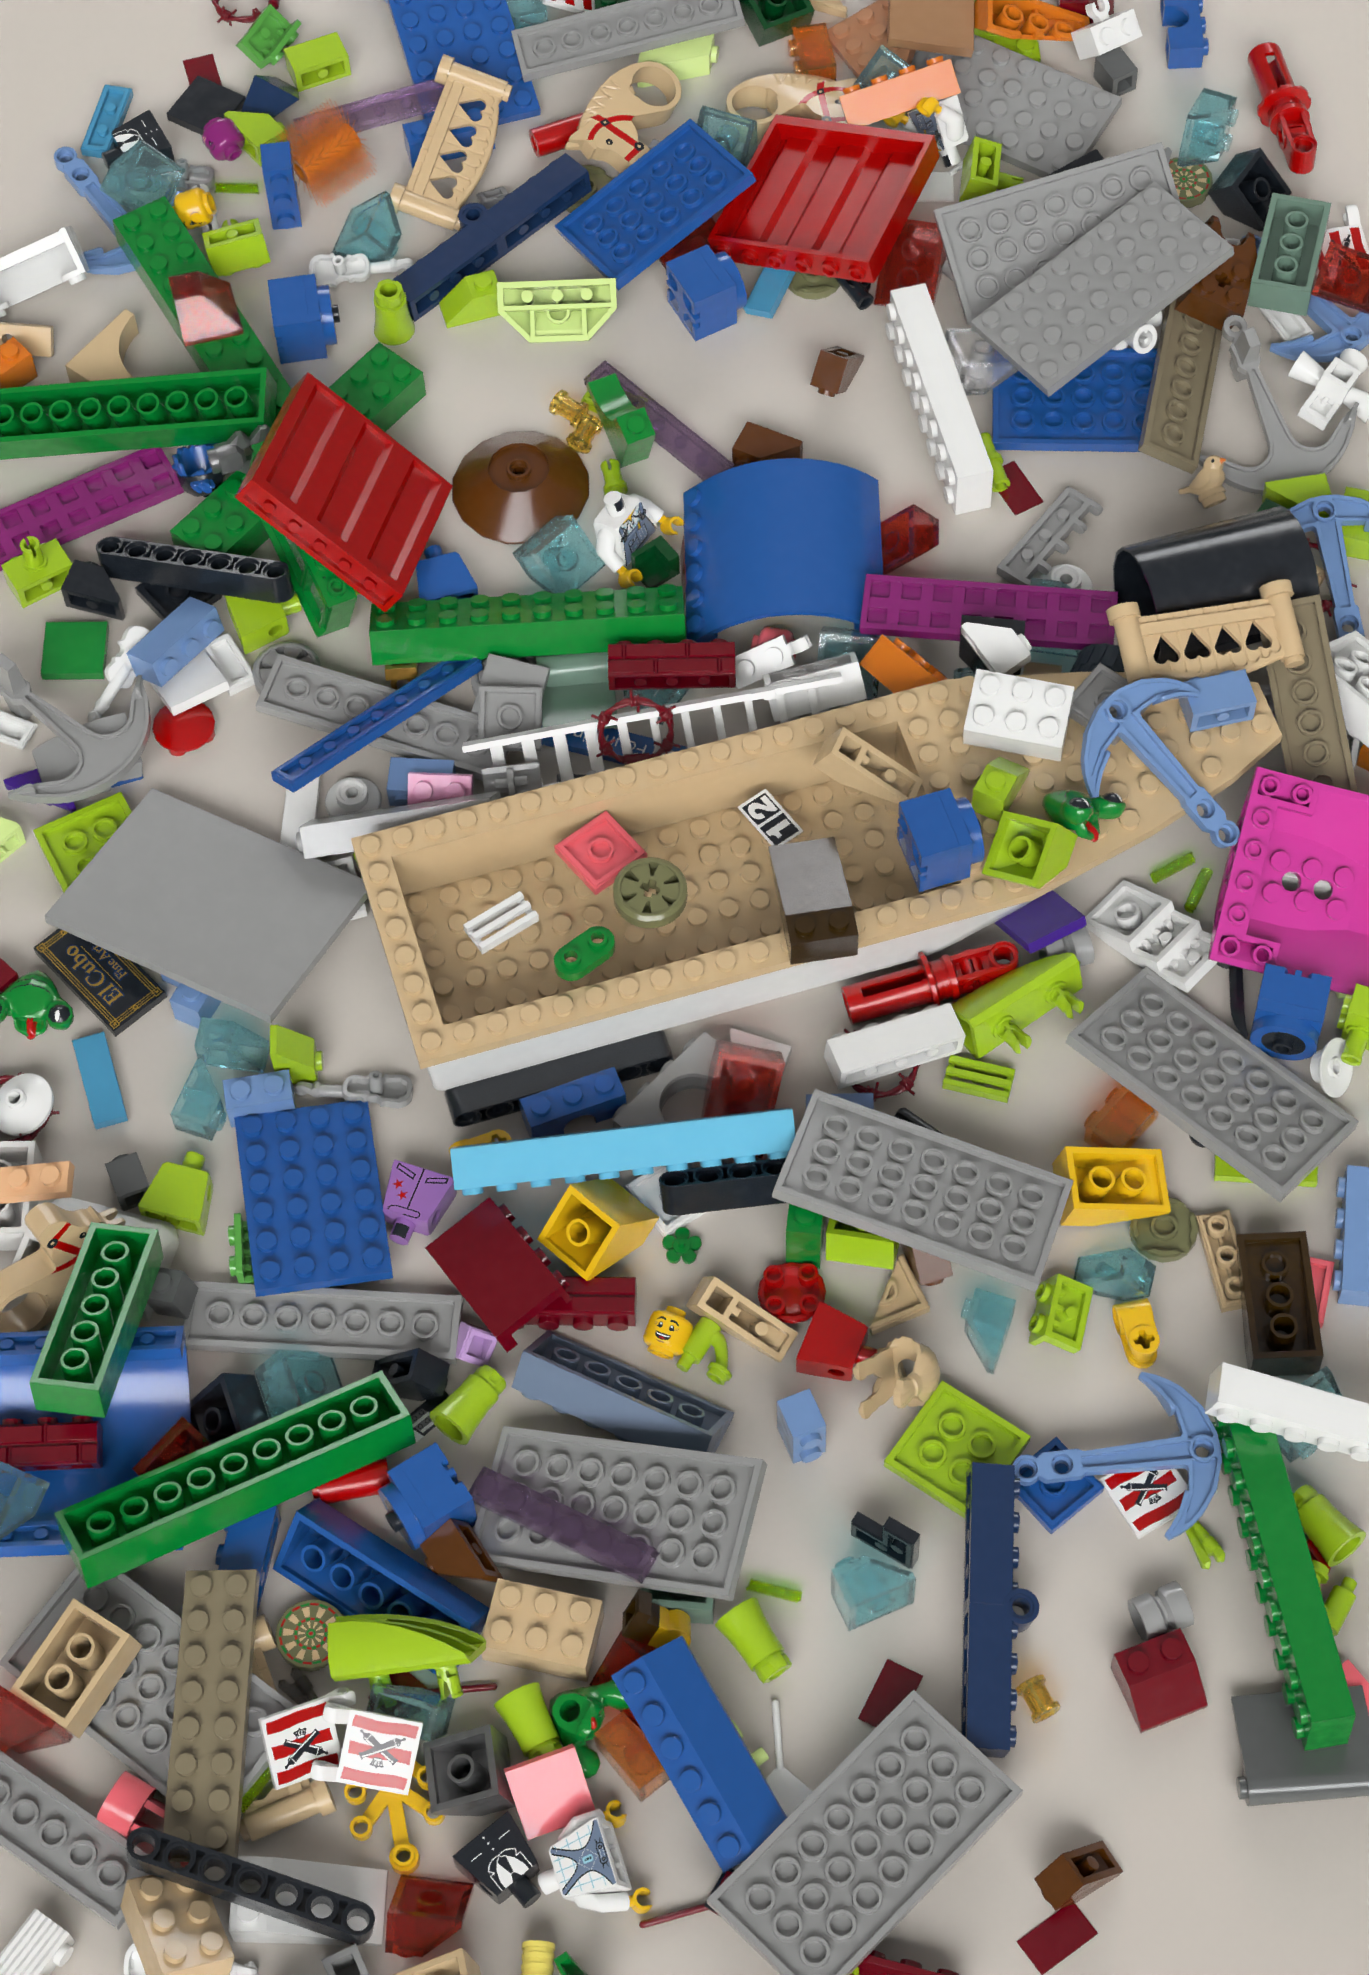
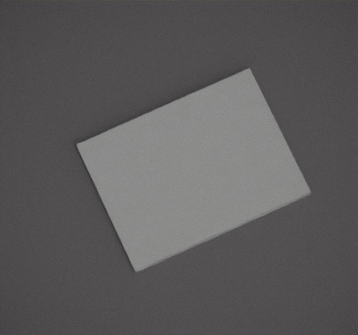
[45,788,368,1023]

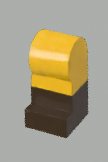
[622,1589,691,1648]

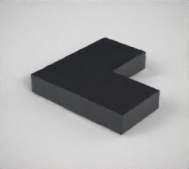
[851,1511,921,1569]

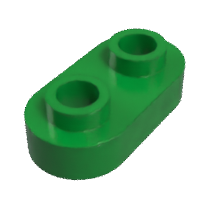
[554,926,615,981]

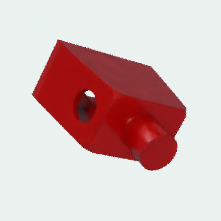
[796,1301,878,1381]

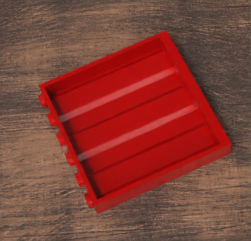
[707,114,940,284]
[235,372,453,612]

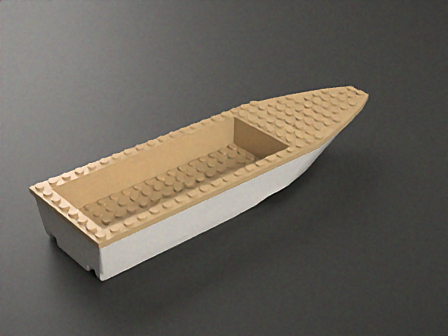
[351,672,1282,1090]

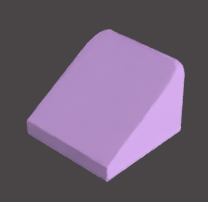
[456,1321,497,1366]

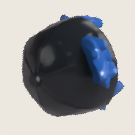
[172,443,225,497]

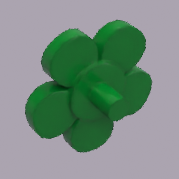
[662,1227,702,1264]

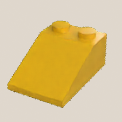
[1052,1146,1171,1226]

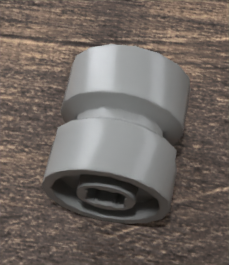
[1038,926,1095,967]
[1127,1581,1194,1642]

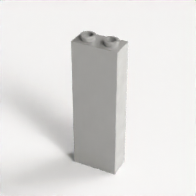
[296,791,501,859]

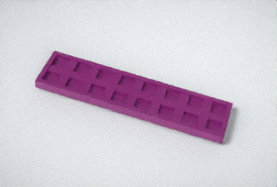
[0,448,184,571]
[860,574,1118,650]

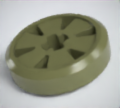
[613,857,688,928]

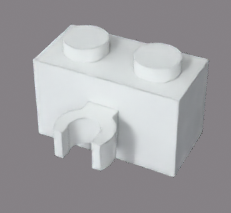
[1071,0,1143,60]

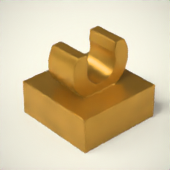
[385,663,418,690]

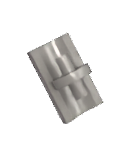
[481,761,542,798]

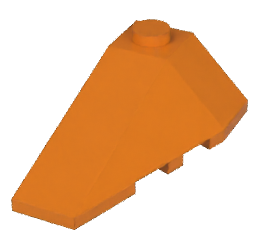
[974,0,1090,41]

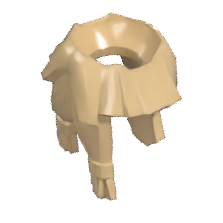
[853,1336,940,1419]

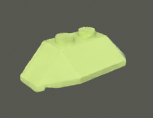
[497,278,617,343]

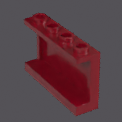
[425,1197,572,1353]

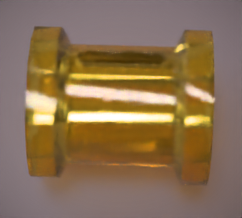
[549,389,589,428]
[566,413,603,454]
[1016,1674,1061,1723]

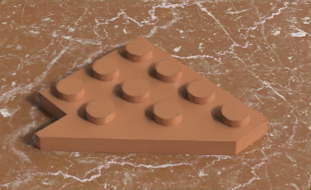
[824,0,916,86]

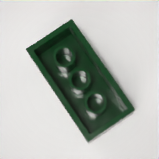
[739,0,815,47]

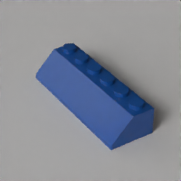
[272,1498,489,1675]
[611,1636,787,1873]

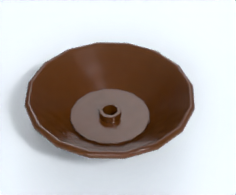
[452,431,589,545]

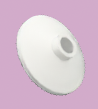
[0,1073,54,1136]

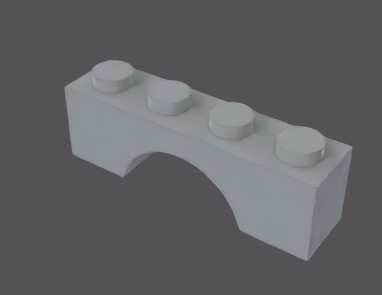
[613,1031,734,1128]

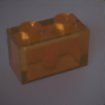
[787,23,837,81]
[1084,1086,1158,1148]
[594,1711,670,1802]

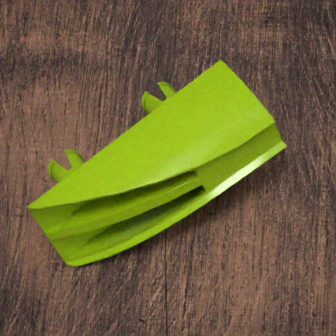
[951,952,1084,1060]
[327,1614,486,1709]

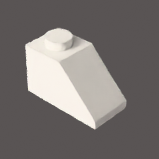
[961,622,1032,675]

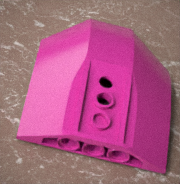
[1208,766,1369,995]

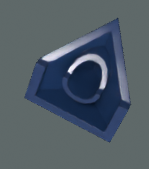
[241,75,299,118]

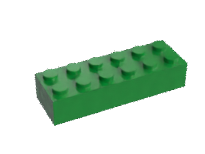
[29,1222,164,1418]

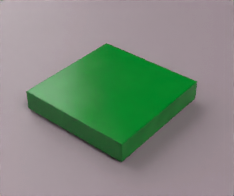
[41,621,109,680]

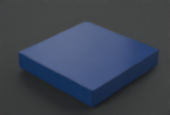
[1018,1437,1104,1534]

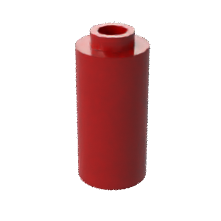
[529,112,584,158]
[312,1457,390,1504]

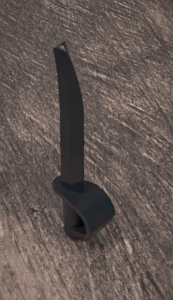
[1217,962,1248,1039]

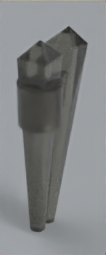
[278,1668,318,1705]

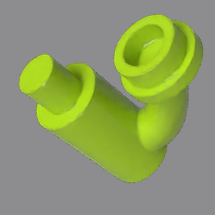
[676,1317,732,1385]
[1312,1560,1357,1636]

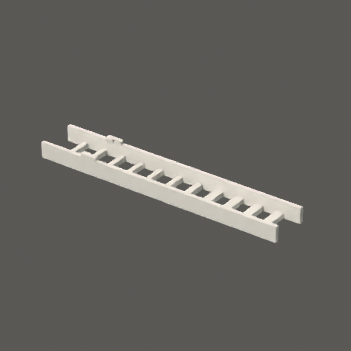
[462,673,843,787]

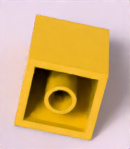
[537,1179,659,1281]

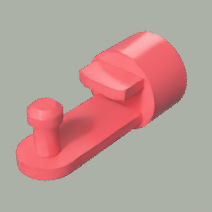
[96,1771,189,1867]

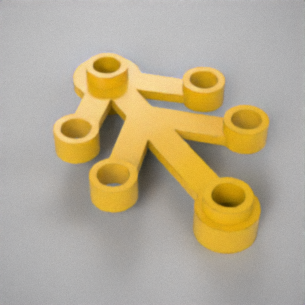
[344,1761,446,1875]

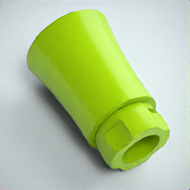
[374,279,415,346]
[430,1364,507,1445]
[1293,1484,1366,1567]
[715,1597,792,1684]
[494,1682,562,1759]

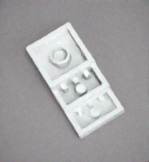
[1085,880,1217,993]

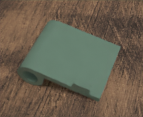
[536,652,618,730]

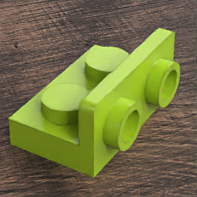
[1028,1273,1093,1354]

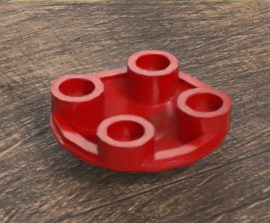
[152,703,215,756]
[757,1262,826,1324]

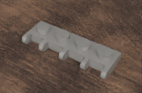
[996,486,1103,586]

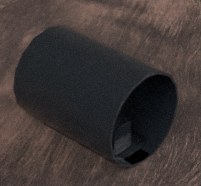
[1113,506,1320,664]

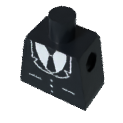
[101,110,176,174]
[452,1811,541,1908]

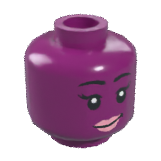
[202,117,245,161]

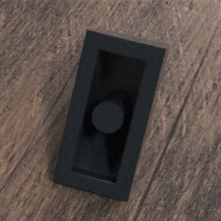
[61,560,125,621]
[372,1348,450,1401]

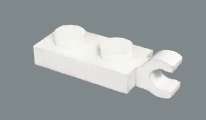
[735,634,813,689]

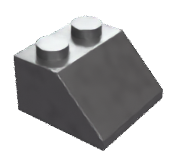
[423,1724,516,1816]

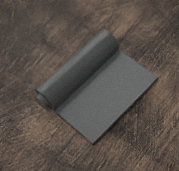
[1231,1685,1369,1806]

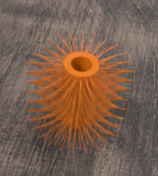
[275,99,377,207]

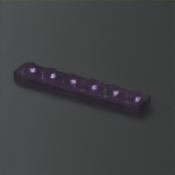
[469,1466,660,1585]

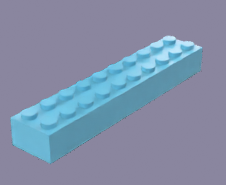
[450,1108,795,1196]

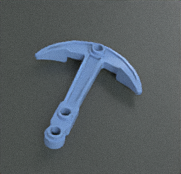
[54,147,183,275]
[1243,235,1369,362]
[1289,494,1369,639]
[1080,678,1240,848]
[1013,1372,1222,1541]

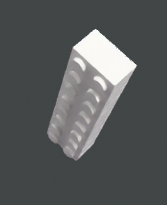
[885,283,994,515]

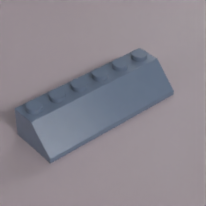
[512,1330,734,1453]

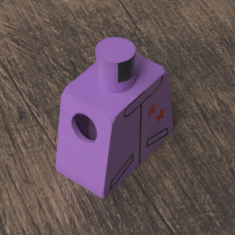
[383,1160,457,1245]

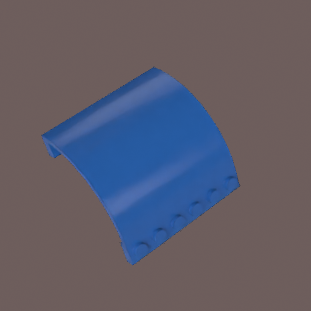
[683,458,883,645]
[0,1325,191,1557]

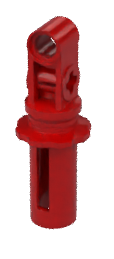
[1248,42,1317,174]
[841,941,1019,1025]

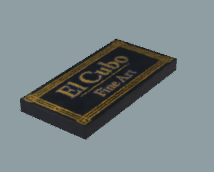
[34,929,167,1037]

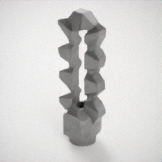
[206,424,270,475]

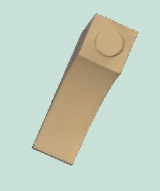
[65,309,139,383]

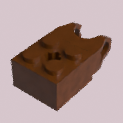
[1174,215,1257,331]

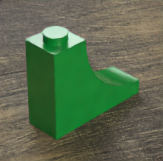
[587,373,656,468]
[786,1204,826,1269]

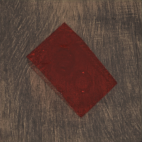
[874,219,946,307]
[701,1039,785,1158]

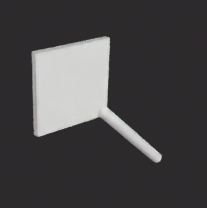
[917,161,963,202]
[766,1699,813,1817]

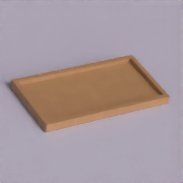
[887,0,974,58]

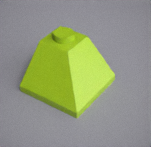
[982,811,1078,889]

